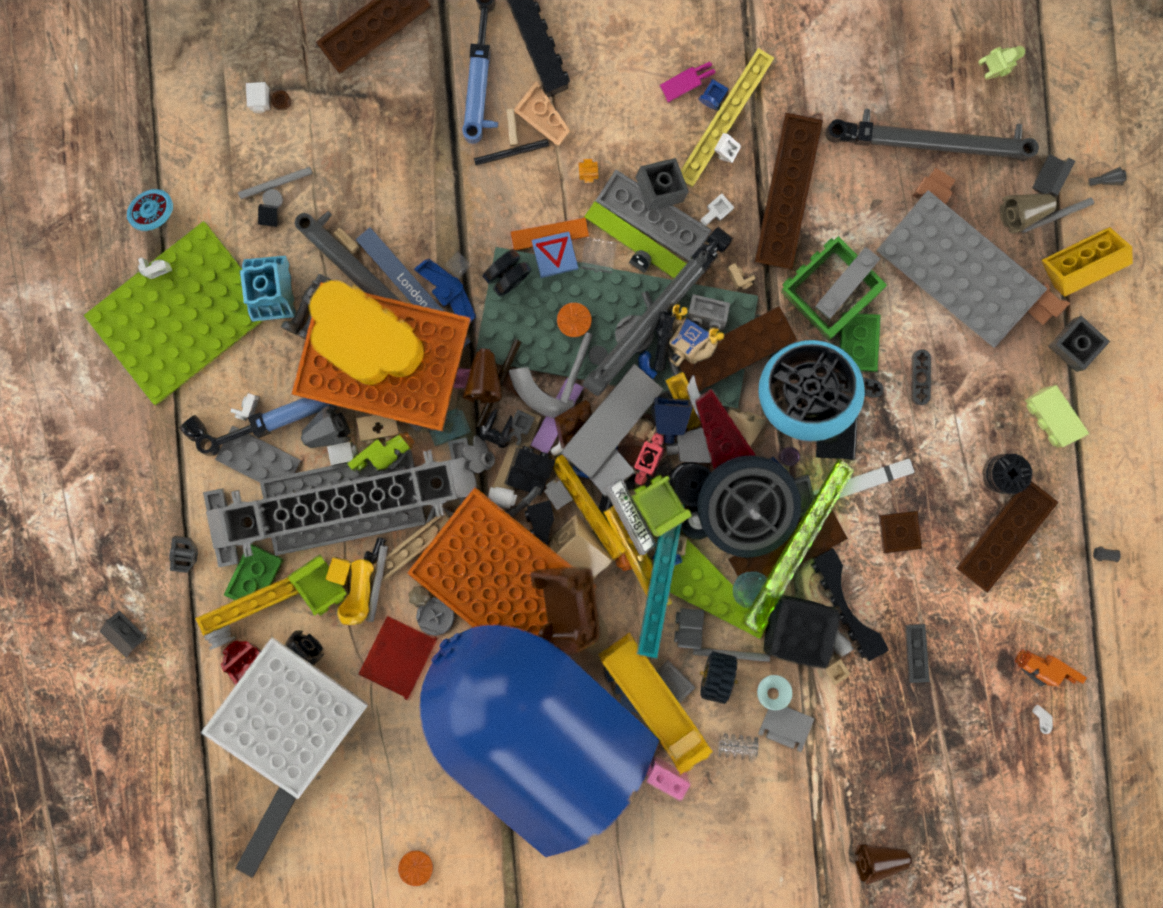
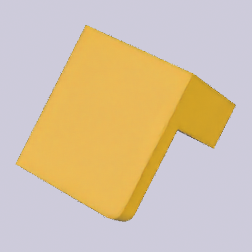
[326,557,352,586]

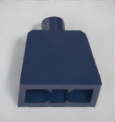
[654,397,692,444]

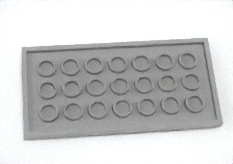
[876,190,1047,348]

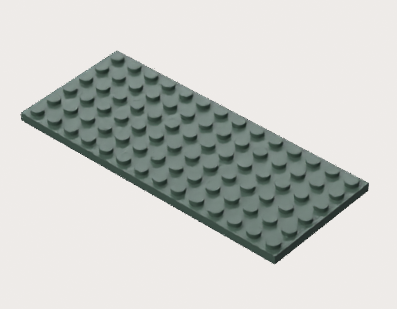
[476,247,758,408]

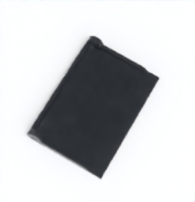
[816,416,858,460]

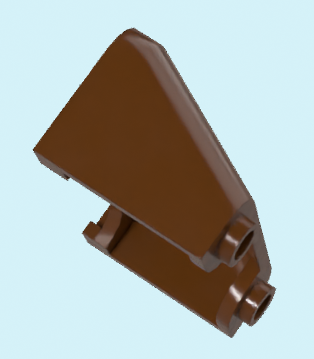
[530,567,600,654]

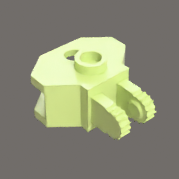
[978,46,1026,80]

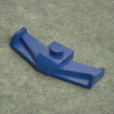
[414,259,477,323]

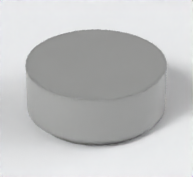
[262,189,283,207]

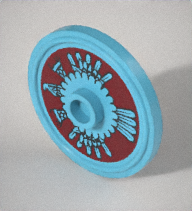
[127,189,173,231]

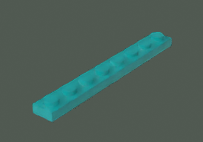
[637,504,685,658]

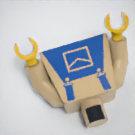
[669,305,724,366]

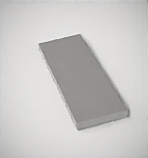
[596,169,712,262]
[560,364,663,478]

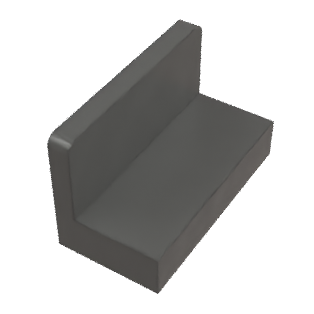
[1032,155,1075,197]
[100,611,147,658]

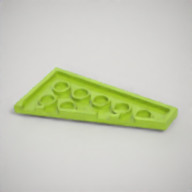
[669,535,769,639]

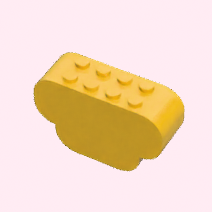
[310,280,424,385]

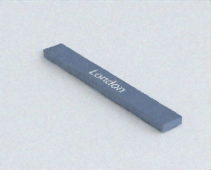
[356,227,471,349]

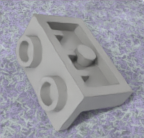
[687,294,730,332]

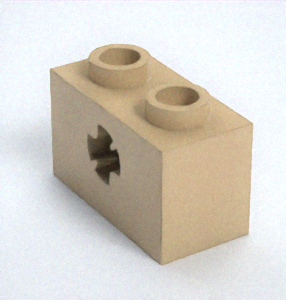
[357,415,401,444]

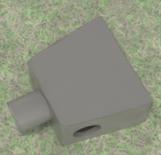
[666,427,711,463]

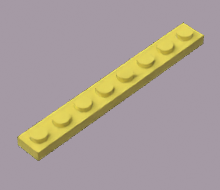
[681,48,774,188]

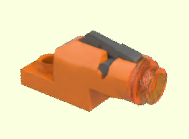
[1015,649,1087,687]

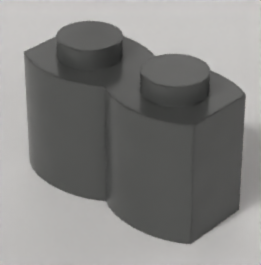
[674,608,704,649]

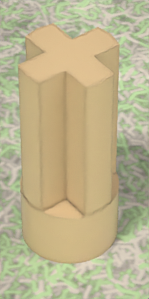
[332,227,359,254]

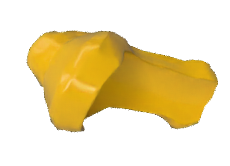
[337,559,374,625]

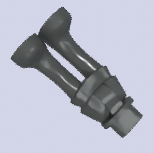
[281,274,332,339]

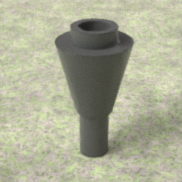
[1088,167,1127,186]

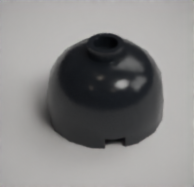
[285,630,324,666]

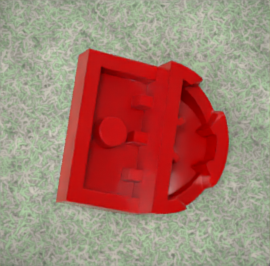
[221,641,261,686]

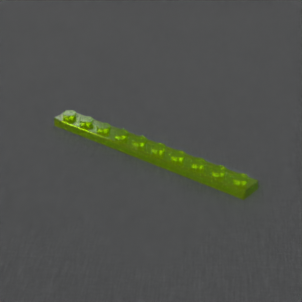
[742,460,854,633]

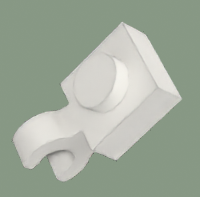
[700,194,734,226]

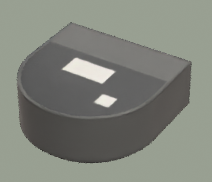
[629,250,652,273]

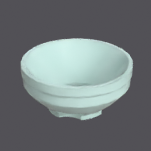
[757,675,793,711]

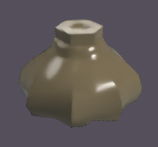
[408,586,431,608]

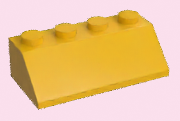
[1042,227,1133,297]

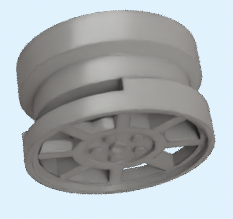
[204,625,235,650]

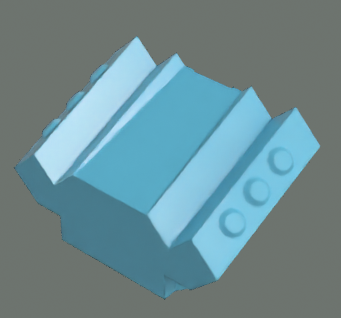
[240,256,296,322]

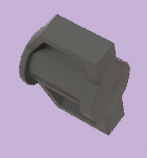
[169,536,198,573]

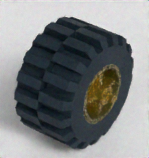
[699,651,738,704]

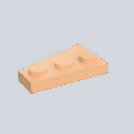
[514,81,570,147]

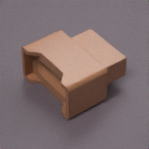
[912,168,955,204]
[1027,282,1070,325]

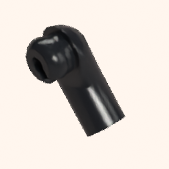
[364,537,386,563]

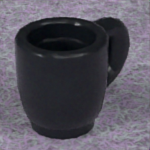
[179,415,208,443]

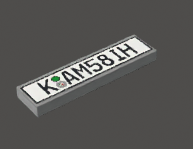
[605,478,657,555]

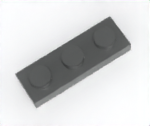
[904,623,930,683]

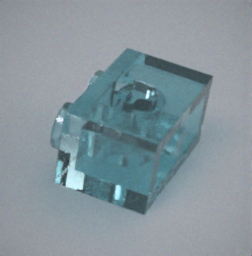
[428,408,472,446]

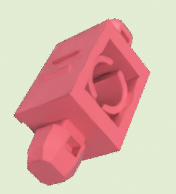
[634,433,665,486]

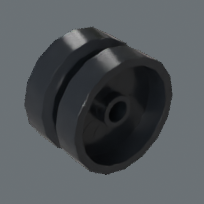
[482,249,532,298]
[668,462,711,507]

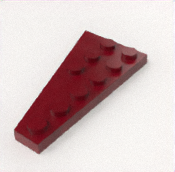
[695,389,756,470]

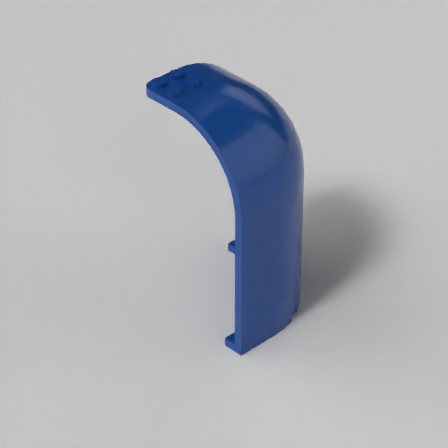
[420,625,660,857]

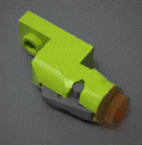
[347,431,416,472]

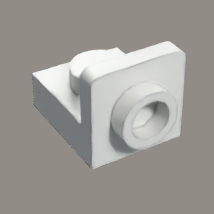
[714,133,741,163]
[138,257,172,279]
[230,393,260,421]

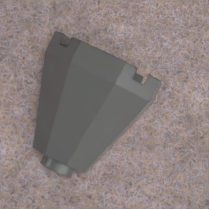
[301,406,351,448]

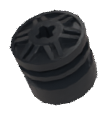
[983,454,1032,494]

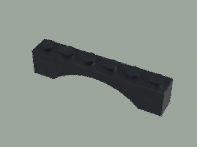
[525,500,555,547]
[810,548,889,661]

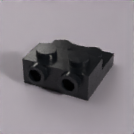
[504,446,555,496]

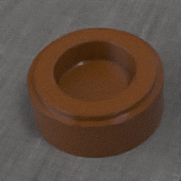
[271,90,291,111]

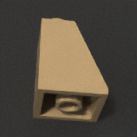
[549,515,612,579]

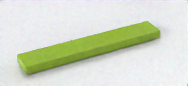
[584,201,687,279]

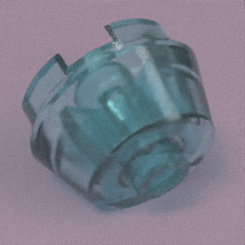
[733,572,771,609]

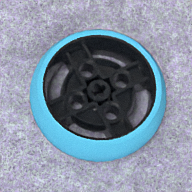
[758,340,865,441]

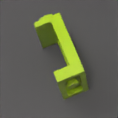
[631,475,692,537]
[288,554,347,616]

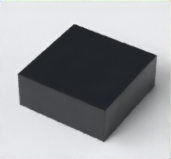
[258,204,279,227]

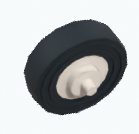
[681,506,707,540]

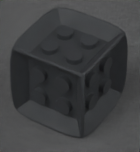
[763,594,840,669]

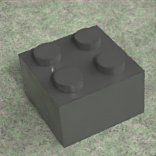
[636,158,689,211]
[1048,316,1110,372]

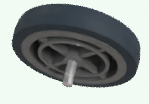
[698,455,801,557]

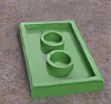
[840,312,881,372]
[224,544,284,600]

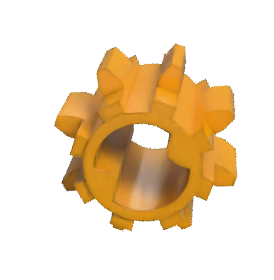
[579,159,598,183]

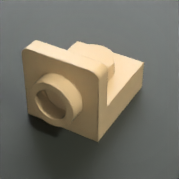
[726,263,756,290]
[823,651,850,686]

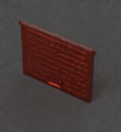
[358,615,438,700]

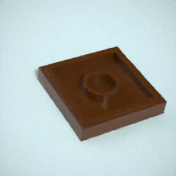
[878,511,922,553]

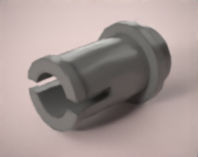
[1093,546,1121,562]

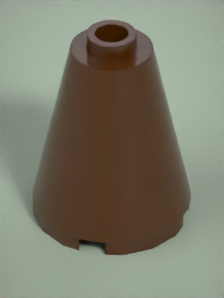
[463,348,502,403]
[855,844,912,885]

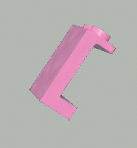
[646,756,691,801]

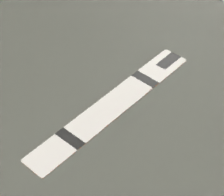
[813,459,914,506]

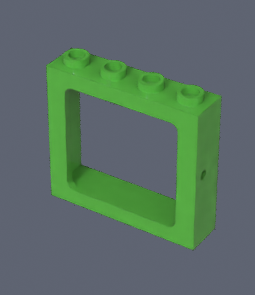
[781,236,887,341]

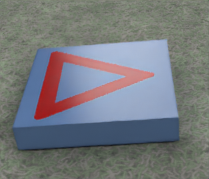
[532,232,578,278]

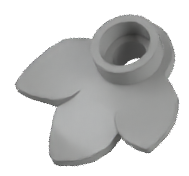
[463,436,495,473]

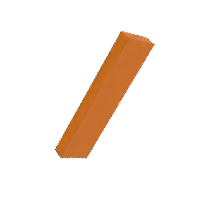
[511,218,589,251]

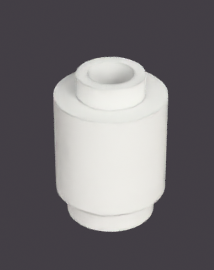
[488,486,517,509]

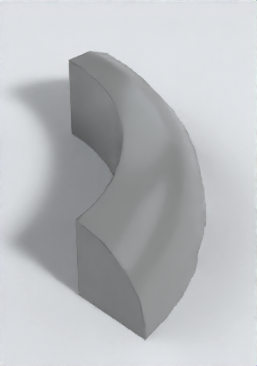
[509,367,574,418]

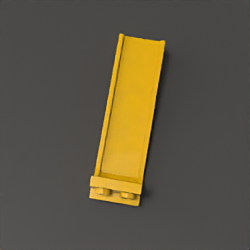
[598,632,713,774]

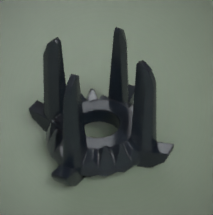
[479,409,513,448]

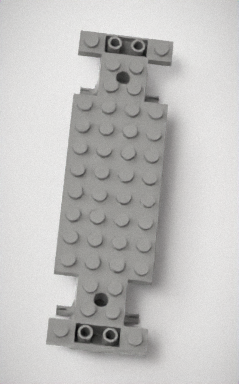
[203,437,478,567]

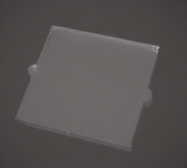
[581,238,617,273]

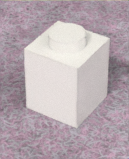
[246,82,270,113]
[327,442,358,465]

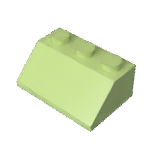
[1025,385,1089,448]

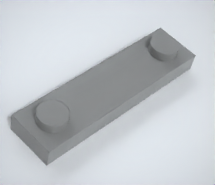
[815,247,880,319]

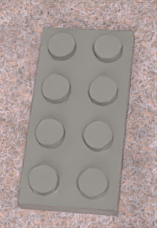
[215,426,301,487]

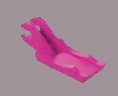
[659,62,716,103]

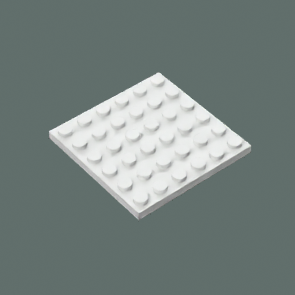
[201,637,368,799]

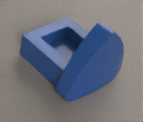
[699,79,728,111]

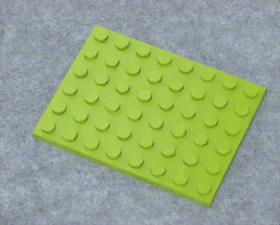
[83,221,264,405]

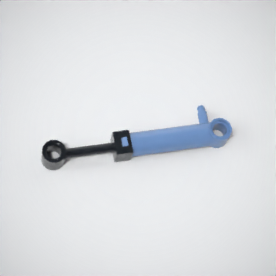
[462,0,498,144]
[196,398,339,457]

